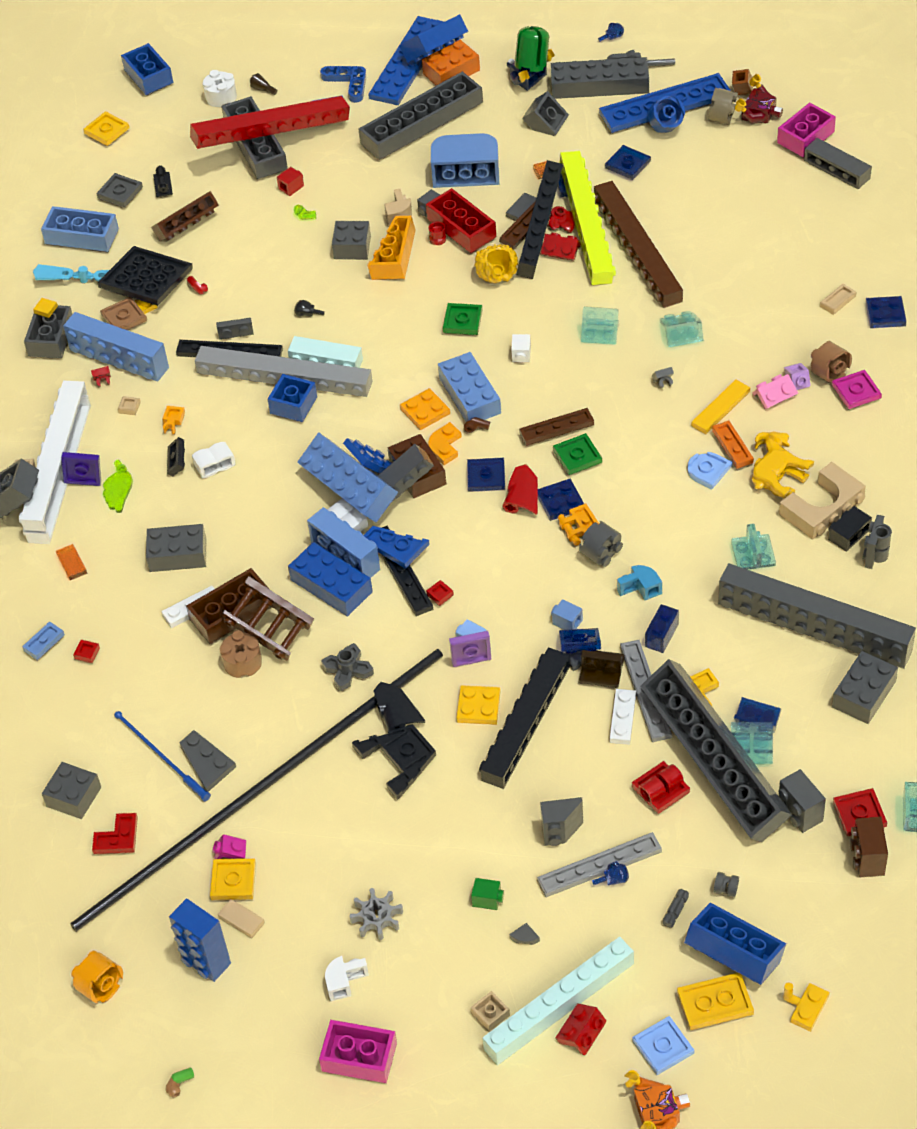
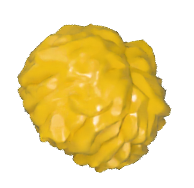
[474,244,518,283]

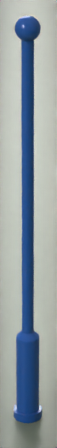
[114,711,211,802]

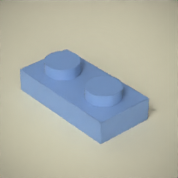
[22,621,65,660]

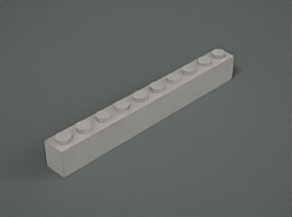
[195,346,373,397]

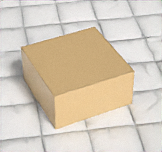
[471,991,510,1032]

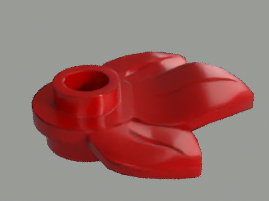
[549,206,575,233]

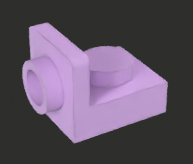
[784,363,811,390]

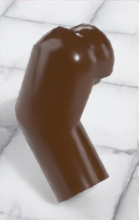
[464,417,491,433]

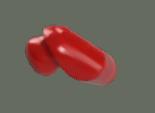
[187,276,208,295]

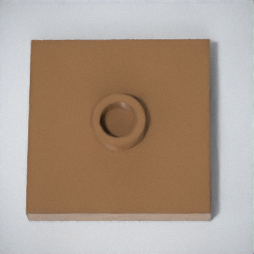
[100,297,147,330]

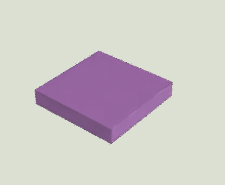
[449,631,491,667]

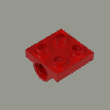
[632,761,690,814]

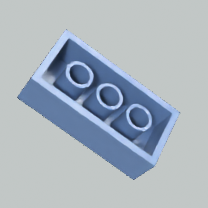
[41,206,119,252]
[438,352,501,422]
[307,507,380,578]

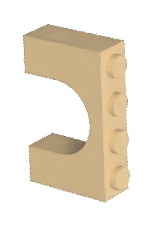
[779,462,866,539]

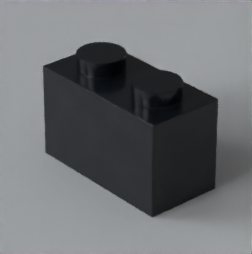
[828,506,872,552]

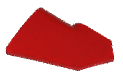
[502,464,538,515]

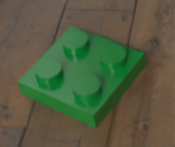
[443,303,483,335]
[553,433,602,475]

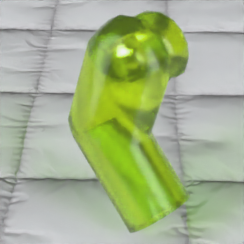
[294,204,317,220]

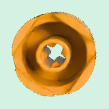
[71,950,123,1003]

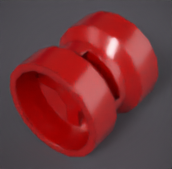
[428,221,446,246]

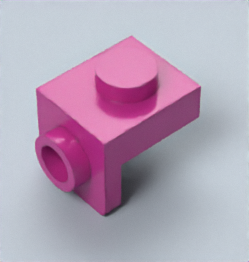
[212,834,246,859]

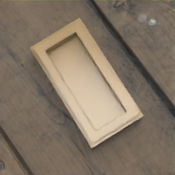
[820,284,857,315]
[218,899,265,938]

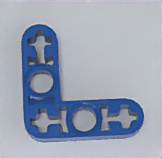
[320,66,366,103]

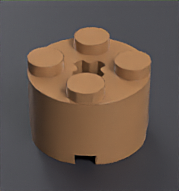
[811,341,852,383]
[220,630,262,678]

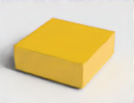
[33,298,58,318]

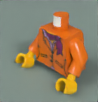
[624,1070,690,1129]

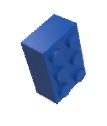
[121,43,174,95]

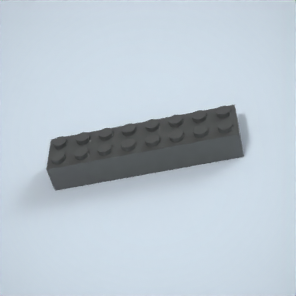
[358,71,483,160]

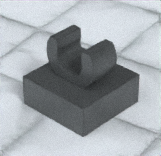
[652,367,674,389]

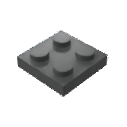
[96,173,143,208]

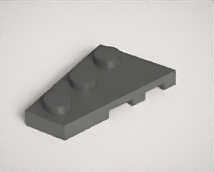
[179,730,236,792]

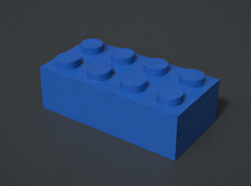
[399,14,469,63]
[288,542,373,617]
[169,898,231,982]
[684,902,787,985]

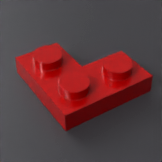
[92,813,138,854]

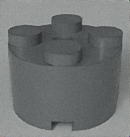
[579,521,623,567]

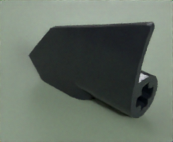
[373,682,425,731]

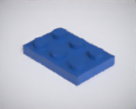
[343,438,392,473]

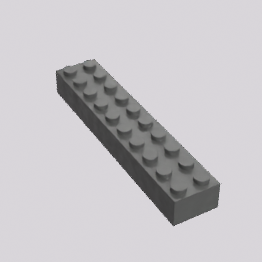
[718,563,916,669]
[640,659,792,842]

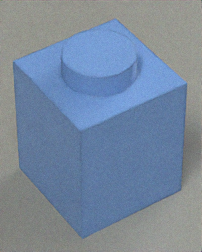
[551,599,583,634]

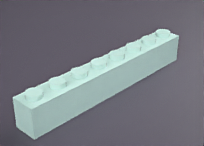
[482,936,634,1066]

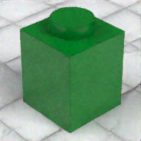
[471,878,504,910]

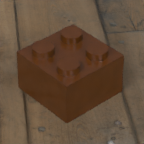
[850,817,888,878]

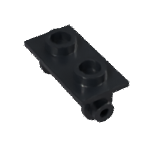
[153,165,173,197]

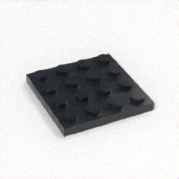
[98,246,193,306]

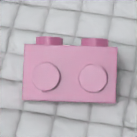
[752,374,798,409]

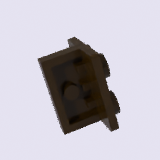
[579,649,625,688]

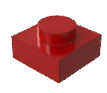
[426,580,454,606]
[73,640,100,663]

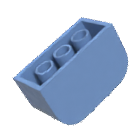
[431,133,500,188]

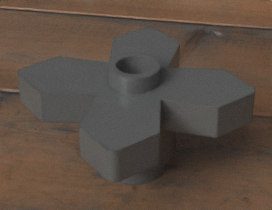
[321,643,374,691]

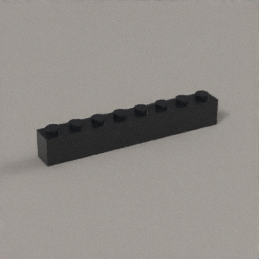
[516,160,563,279]
[479,647,570,789]

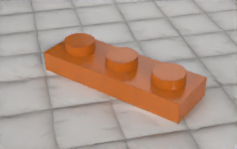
[712,420,754,469]

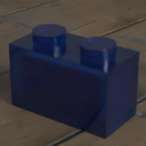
[645,604,679,653]

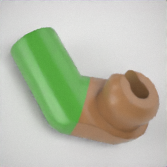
[166,1067,194,1098]

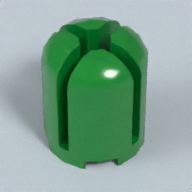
[514,26,550,72]

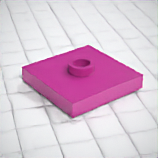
[832,370,882,409]

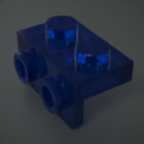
[734,697,782,734]

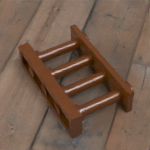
[221,576,314,661]

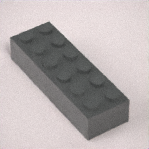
[551,57,649,99]
[221,96,288,179]

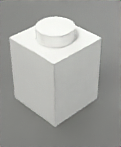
[511,334,531,362]

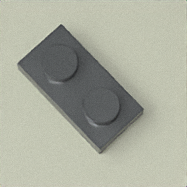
[216,318,254,340]

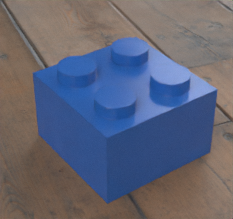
[267,374,317,422]

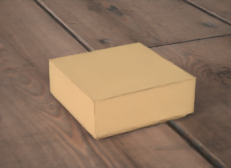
[117,396,141,416]

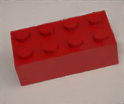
[426,188,497,253]

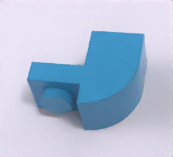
[617,565,662,600]

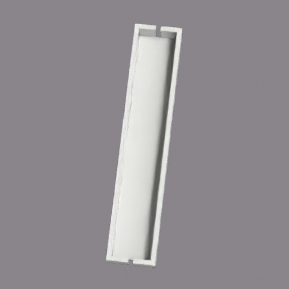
[19,380,91,544]

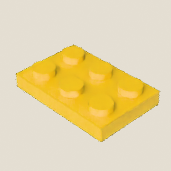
[677,973,754,1030]

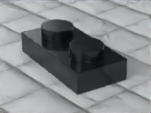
[167,437,185,477]

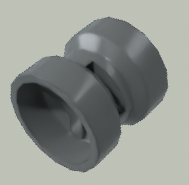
[714,872,739,897]

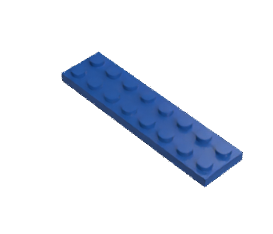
[368,16,445,105]
[599,73,731,133]

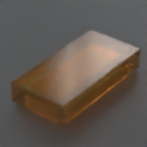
[56,544,88,581]

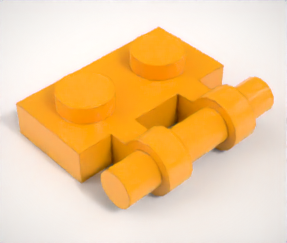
[557,503,599,546]

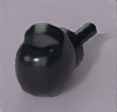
[294,300,325,317]

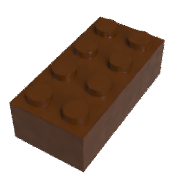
[186,568,272,644]

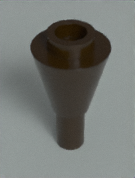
[250,73,278,95]

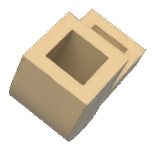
[384,189,412,226]

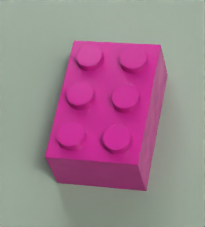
[777,102,836,157]
[319,1019,397,1084]

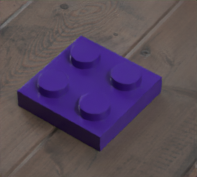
[61,452,102,486]

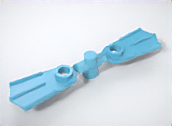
[33,264,109,283]

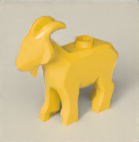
[752,431,814,498]

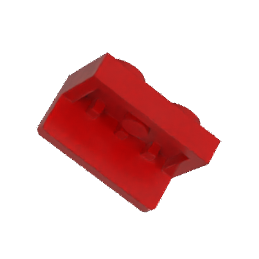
[541,233,581,261]
[555,1003,606,1055]

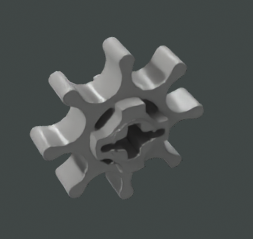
[350,888,403,940]

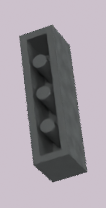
[804,138,872,189]
[378,444,434,503]

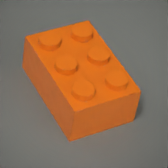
[422,39,480,86]

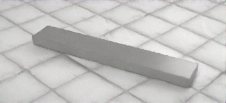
[620,640,672,742]
[537,832,662,898]

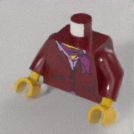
[735,74,783,124]

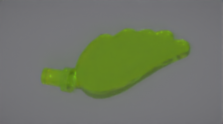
[103,460,133,513]

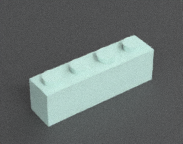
[288,336,363,368]

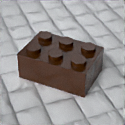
[387,434,447,499]

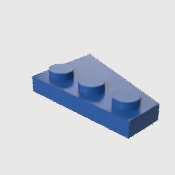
[363,526,430,569]

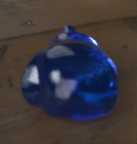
[598,23,624,42]
[592,861,629,886]

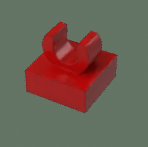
[91,366,111,387]

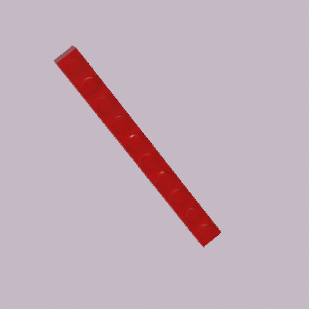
[190,96,350,149]

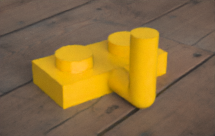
[783,982,830,1032]

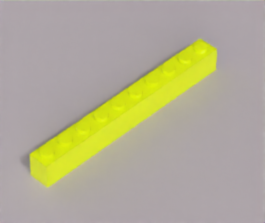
[559,151,616,285]

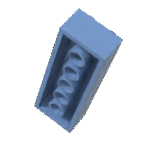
[63,312,169,382]
[297,432,398,523]

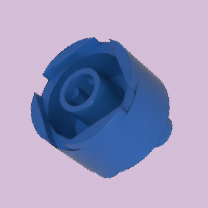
[647,95,685,133]

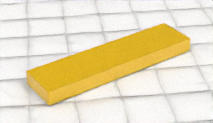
[691,379,750,434]

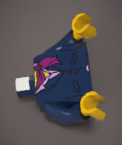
[507,49,555,91]

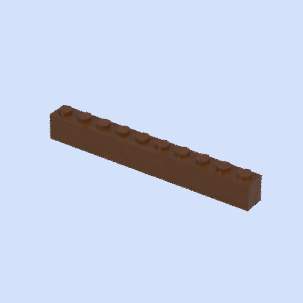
[594,180,683,308]

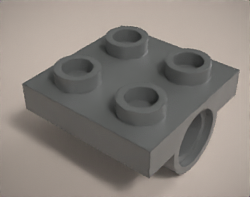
[862,515,892,569]

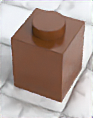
[732,69,753,95]

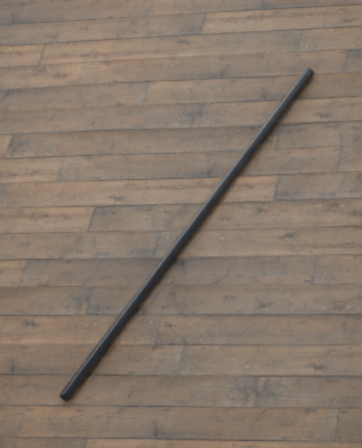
[70,649,443,932]

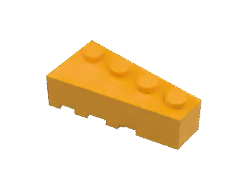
[367,215,416,280]

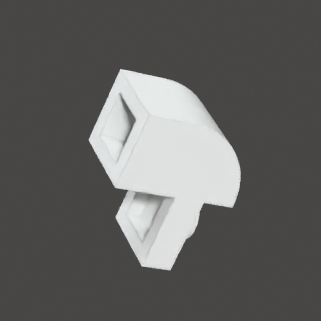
[325,956,369,1002]

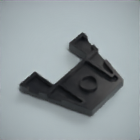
[352,724,436,800]

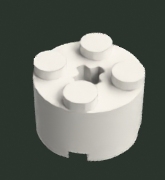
[203,70,237,107]

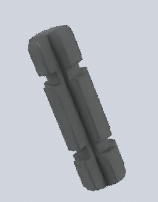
[663,889,689,928]

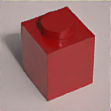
[277,167,304,196]

